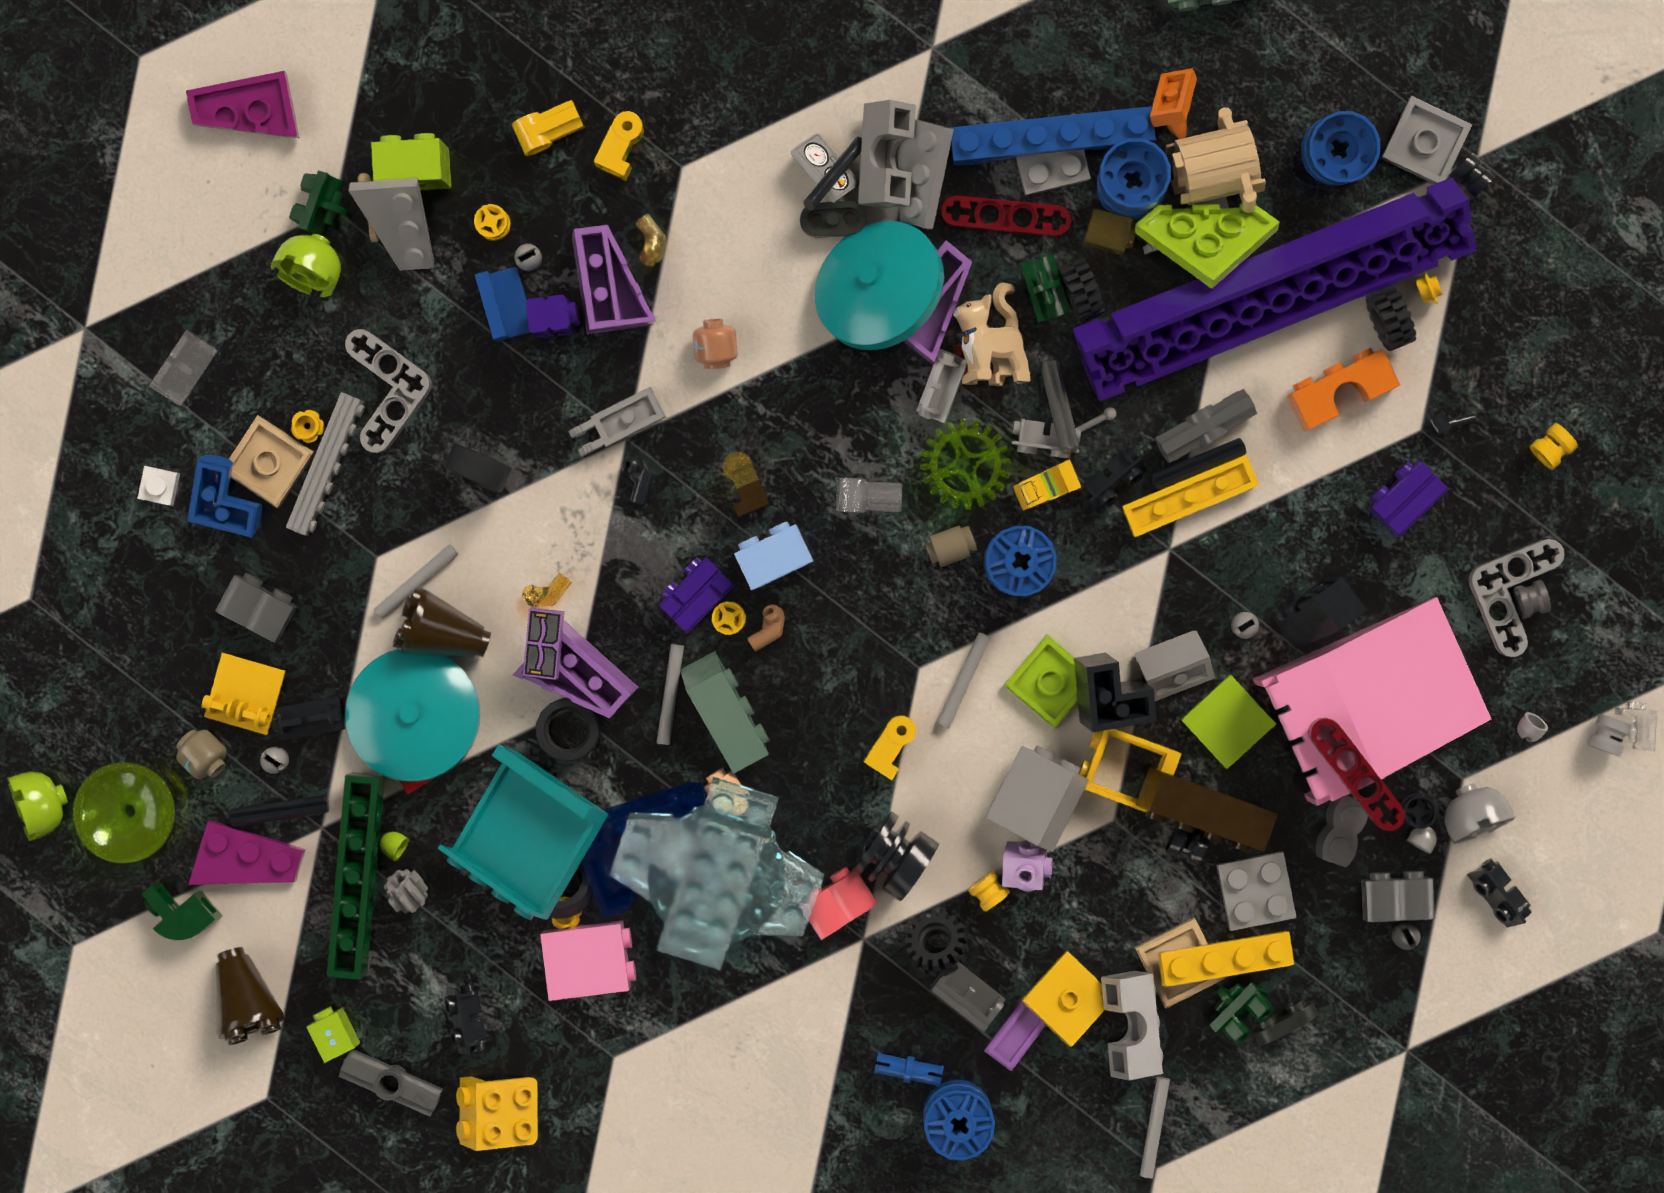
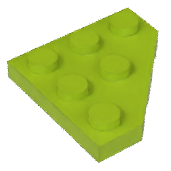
[1135,204,1280,289]

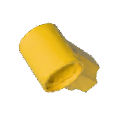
[512,100,584,156]

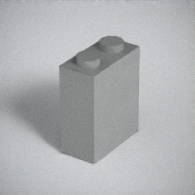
[985,745,1089,852]

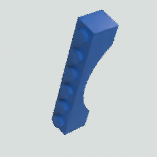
[950,106,1156,167]

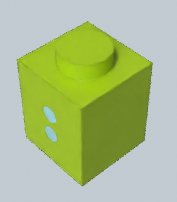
[307,1006,360,1063]

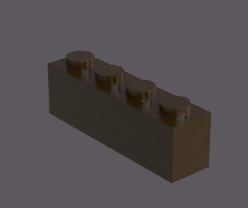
[1136,767,1278,853]

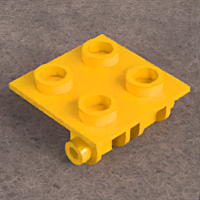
[202,653,286,735]

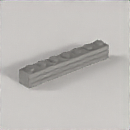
[286,392,365,536]

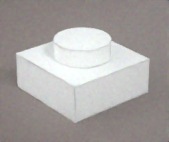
[138,466,180,506]

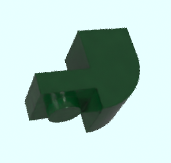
[142,882,222,940]

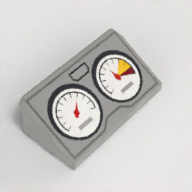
[790,134,859,203]

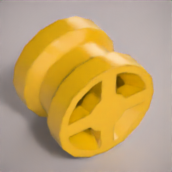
[474,204,511,241]
[712,601,746,635]
[968,870,1010,912]

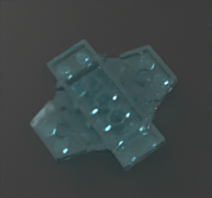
[610,777,824,970]

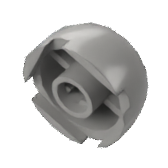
[1444,783,1515,844]

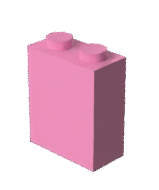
[540,920,636,1001]

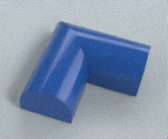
[187,455,262,538]

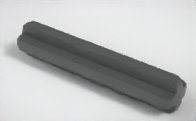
[1041,360,1079,454]

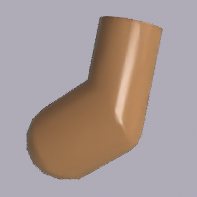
[747,604,785,652]

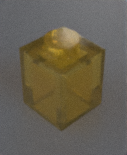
[1083,209,1136,255]

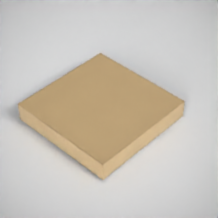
[229,415,315,508]
[1134,918,1225,1009]

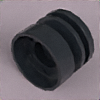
[853,811,940,901]

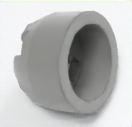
[514,244,542,272]
[1231,612,1259,639]
[1517,712,1548,742]
[260,746,289,774]
[1407,827,1437,854]

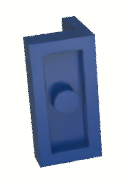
[475,267,531,342]

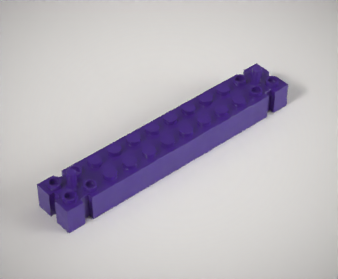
[1073,177,1476,401]

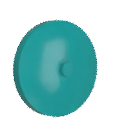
[815,221,944,350]
[345,649,481,782]

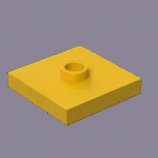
[1021,951,1104,1047]

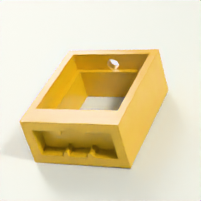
[1078,728,1182,812]

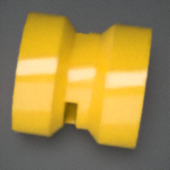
[1530,423,1578,470]

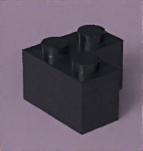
[1074,652,1157,733]

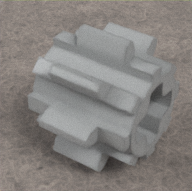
[384,869,428,913]

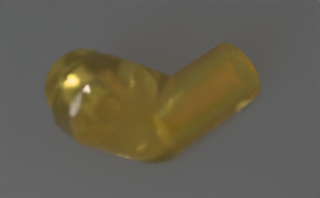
[636,214,666,266]
[522,572,572,608]

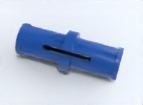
[874,1052,944,1087]

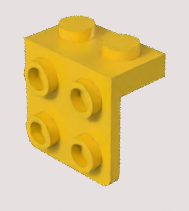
[456,1076,538,1151]

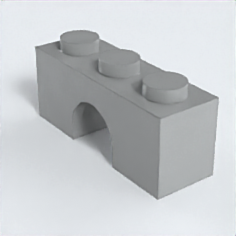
[858,100,916,209]
[1101,971,1163,1080]

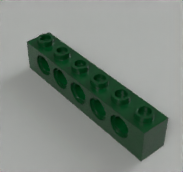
[327,772,385,980]

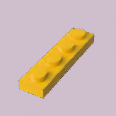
[1121,455,1260,537]
[1157,931,1294,987]

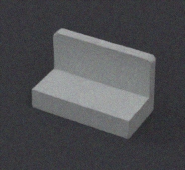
[1135,630,1215,701]

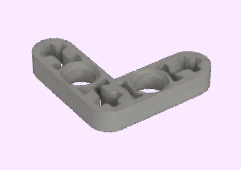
[345,329,432,453]
[1468,539,1565,657]

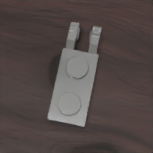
[569,387,666,457]

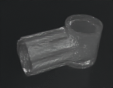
[835,478,902,513]

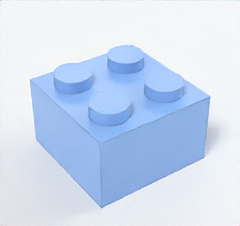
[734,521,814,590]

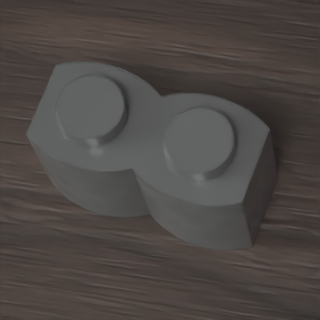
[215,573,297,643]
[1361,871,1435,922]

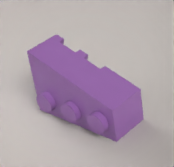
[572,225,656,334]
[904,241,972,365]
[513,620,639,718]

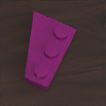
[186,71,300,139]
[188,820,306,885]

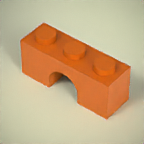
[1287,347,1400,431]

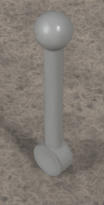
[1075,407,1117,432]

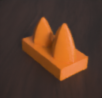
[1150,68,1197,139]

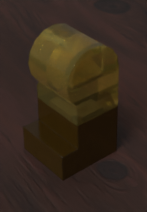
[723,451,770,517]

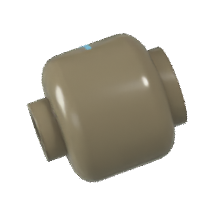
[176,730,227,779]

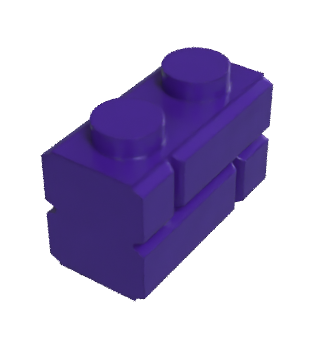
[526,295,581,339]
[1367,461,1449,537]
[659,557,736,633]

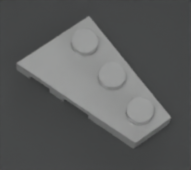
[898,119,954,229]
[349,178,434,271]

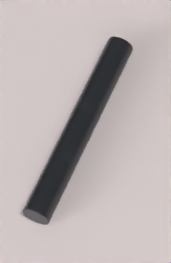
[803,137,862,210]

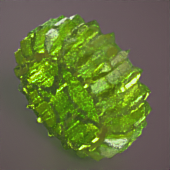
[920,419,1011,510]

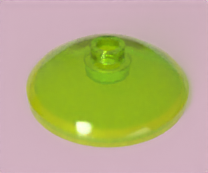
[73,762,175,863]

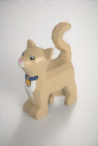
[953,282,1030,386]

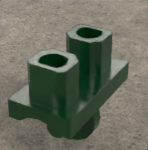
[289,170,348,237]
[1020,254,1071,323]
[1210,983,1274,1044]

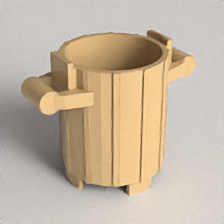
[1166,107,1266,213]

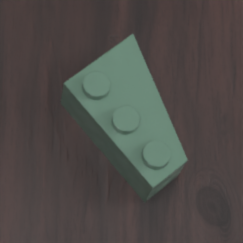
[681,651,770,774]

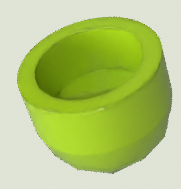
[380,832,409,861]

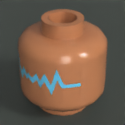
[692,319,738,369]

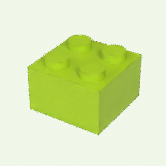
[371,133,451,190]

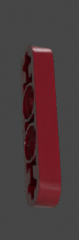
[941,196,1071,237]
[1308,717,1405,831]

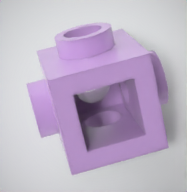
[1002,840,1053,892]

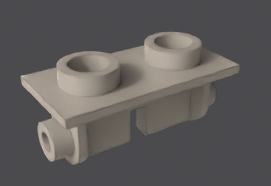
[916,349,968,424]
[1011,418,1081,459]

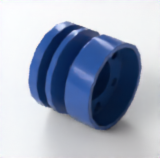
[1301,111,1380,186]
[1097,138,1171,220]
[984,526,1057,596]
[923,1080,995,1161]

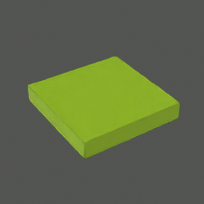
[1003,634,1078,729]
[1180,674,1276,769]

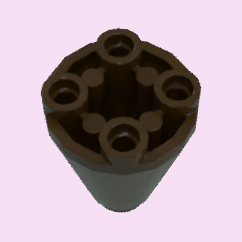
[392,588,491,658]
[216,947,284,1045]

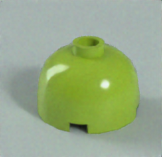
[270,234,341,297]
[7,772,68,841]

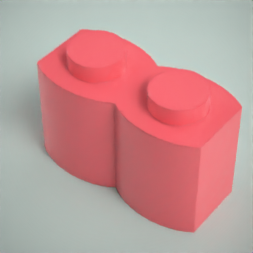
[799,867,878,940]

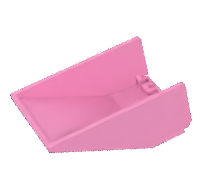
[1253,597,1491,806]

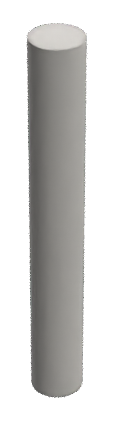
[374,544,458,619]
[937,632,991,728]
[657,644,684,745]
[1140,1076,1170,1178]

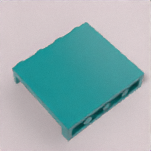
[438,744,608,920]

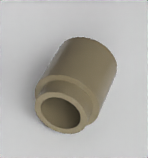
[925,526,978,567]

